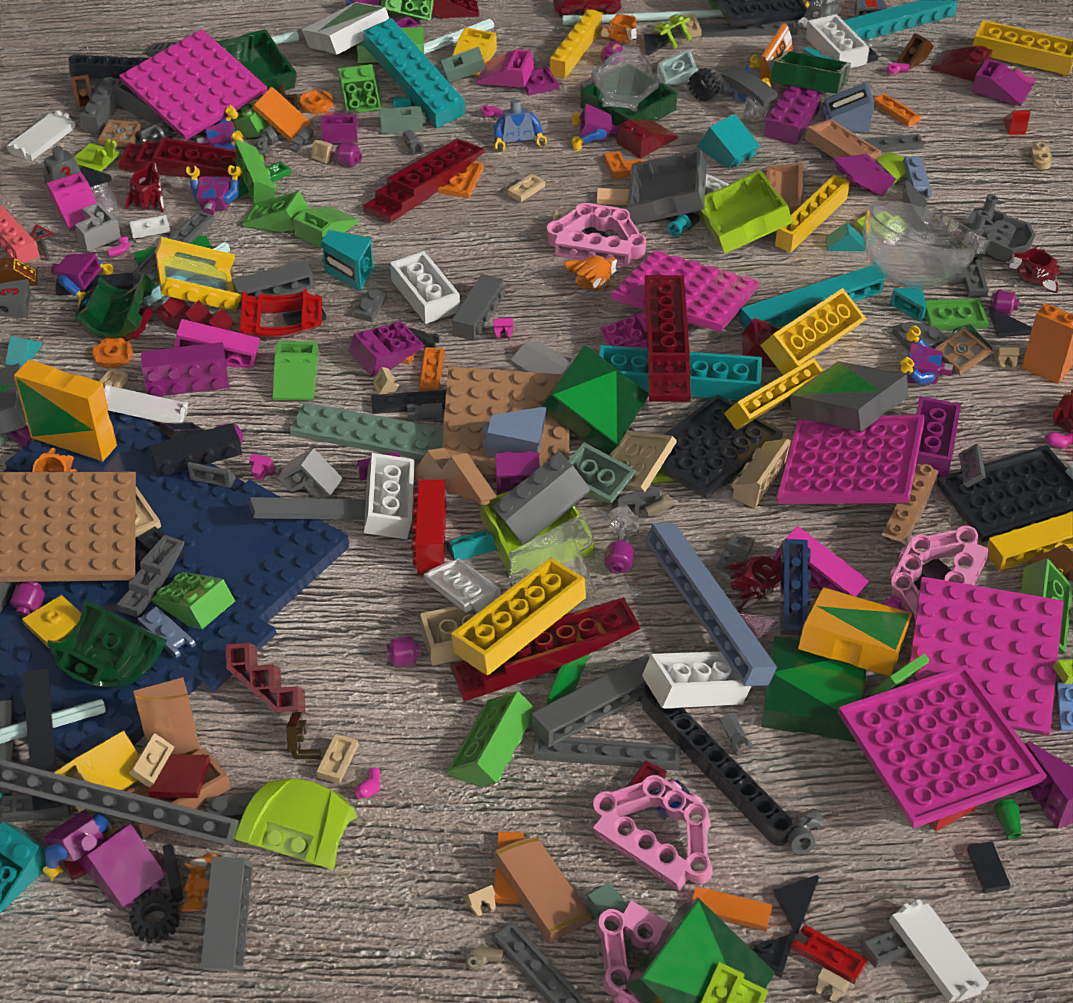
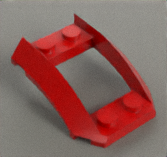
[239,288,322,339]

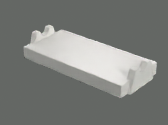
[7,110,76,161]
[104,384,188,423]
[424,558,501,613]
[889,899,989,1002]

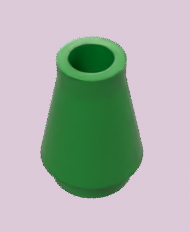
[994,799,1023,839]

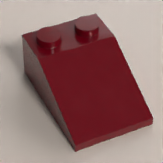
[931,46,992,82]
[616,119,678,159]

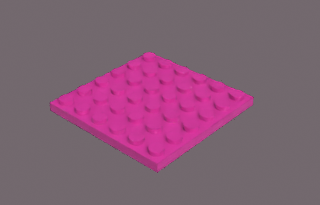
[120,29,267,141]
[611,251,759,332]
[777,415,924,504]
[907,577,1064,736]
[838,665,1047,829]

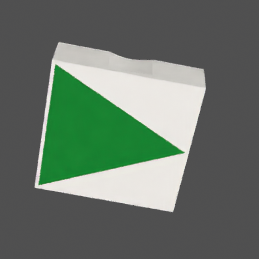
[302,2,389,54]

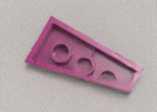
[175,319,260,368]
[773,526,869,597]

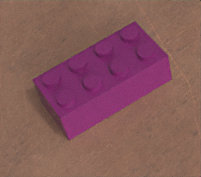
[764,85,822,145]
[141,342,229,397]
[916,396,961,477]

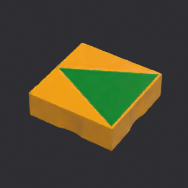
[14,360,117,462]
[798,587,913,677]

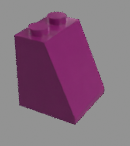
[77,824,166,909]

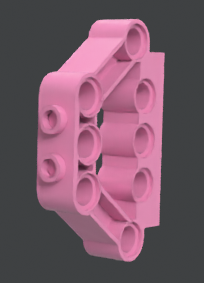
[547,203,646,267]
[890,526,988,627]
[593,775,712,891]
[596,900,669,1003]

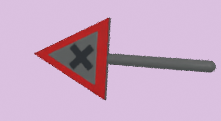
[31,224,55,259]

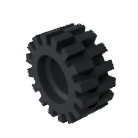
[688,68,721,102]
[129,891,180,944]

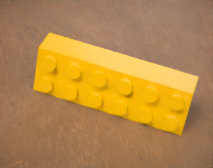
[973,20,1073,75]
[760,288,866,375]
[451,558,586,676]

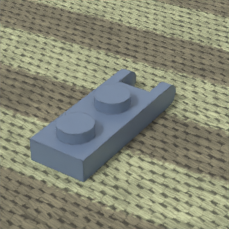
[903,156,932,198]
[138,607,196,658]

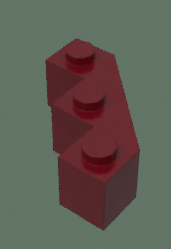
[553,0,622,16]
[153,297,235,330]
[226,643,306,716]

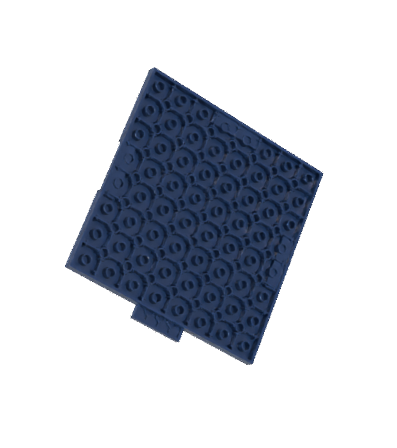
[0,410,349,764]

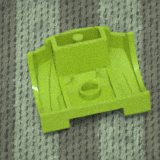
[235,778,358,869]

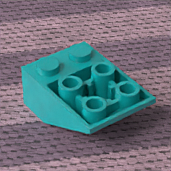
[0,822,47,914]

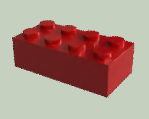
[411,479,446,574]

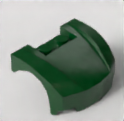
[75,273,155,338]
[48,600,167,688]

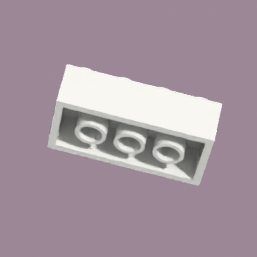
[806,14,869,68]
[390,251,460,324]
[364,453,414,539]
[642,652,751,708]

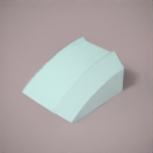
[656,50,698,86]

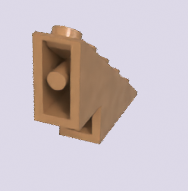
[414,448,497,505]
[882,464,939,547]

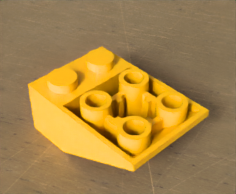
[453,27,497,76]
[54,731,139,813]

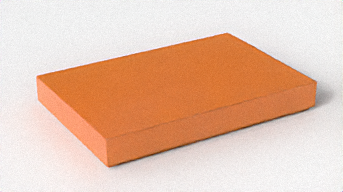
[252,87,311,143]
[436,161,484,199]

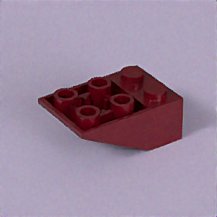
[432,0,480,19]
[742,318,780,368]

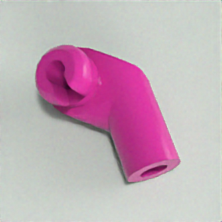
[886,63,909,75]
[1013,69,1035,86]
[481,105,503,118]
[107,236,130,258]
[1045,432,1073,449]
[354,768,380,799]

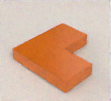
[603,151,643,179]

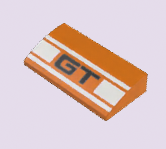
[759,23,792,87]

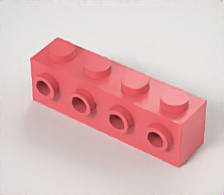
[0,206,40,263]

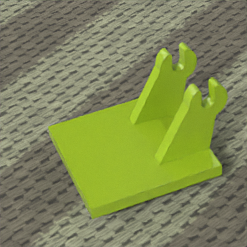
[651,14,692,49]
[74,139,120,172]

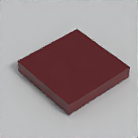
[148,754,210,798]

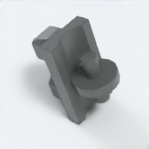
[137,119,172,144]

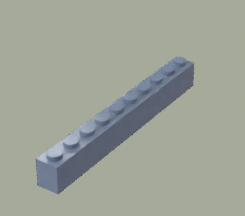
[646,523,777,686]

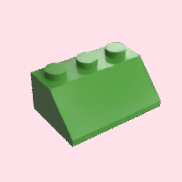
[235,140,277,204]

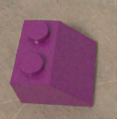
[496,451,540,495]

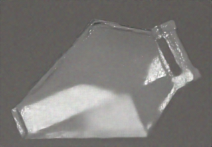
[591,46,660,112]

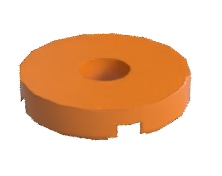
[299,90,333,114]
[92,337,133,369]

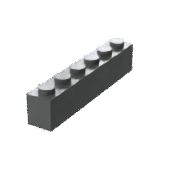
[531,654,650,748]

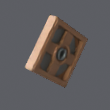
[98,120,143,148]
[934,328,991,376]

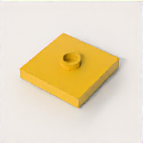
[22,595,82,648]

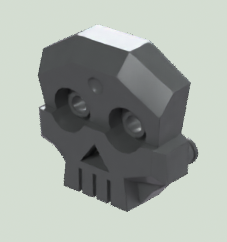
[959,194,1036,261]

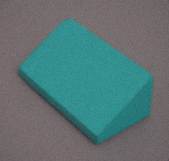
[446,529,496,560]

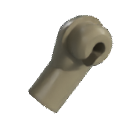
[645,494,673,517]
[465,947,504,971]

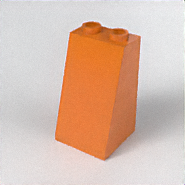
[1022,303,1073,384]

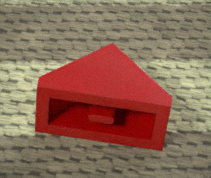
[1003,111,1030,135]

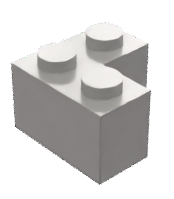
[75,202,121,251]
[277,448,343,499]

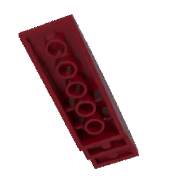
[118,137,266,179]
[363,138,484,223]
[645,275,691,402]
[450,597,640,702]

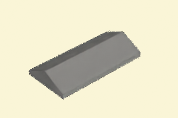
[511,341,570,374]

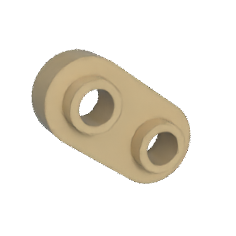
[1031,142,1052,169]

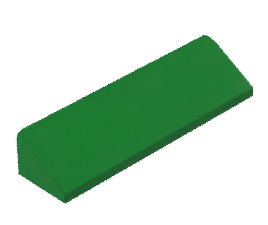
[547,654,590,705]

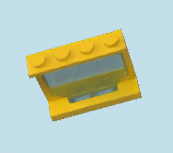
[155,237,242,311]

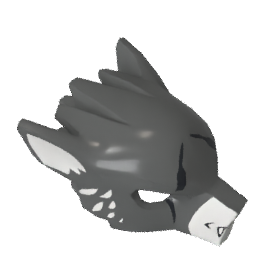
[798,0,843,31]

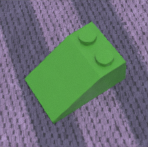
[242,190,310,233]

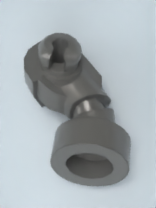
[255,125,279,155]
[788,808,824,854]

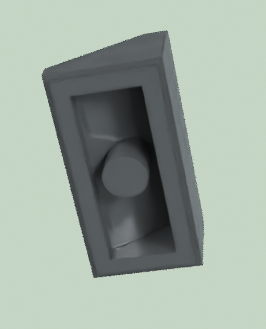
[188,462,236,488]

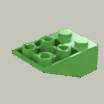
[380,0,433,21]
[339,64,381,113]
[215,100,270,139]
[293,206,359,249]
[273,341,320,401]
[151,572,235,629]

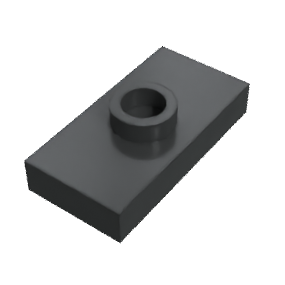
[959,444,986,487]
[859,930,913,968]

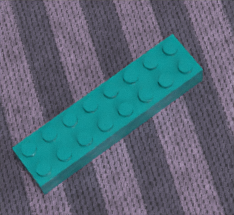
[363,18,465,129]
[599,345,762,401]

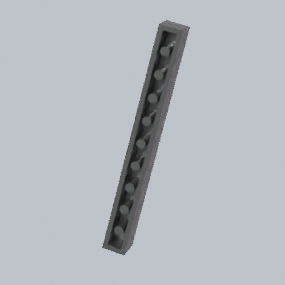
[0,759,240,847]

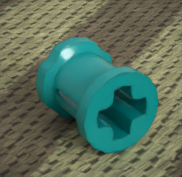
[667,214,691,237]

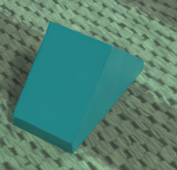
[826,222,865,252]
[890,288,926,322]
[5,336,42,367]

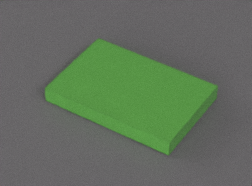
[925,298,989,331]
[864,653,929,699]

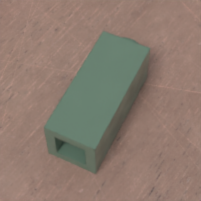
[440,47,486,83]
[380,106,426,133]
[587,882,647,954]

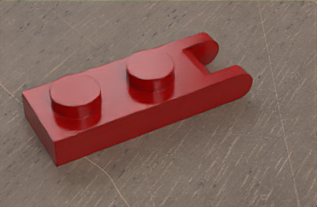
[790,925,868,985]

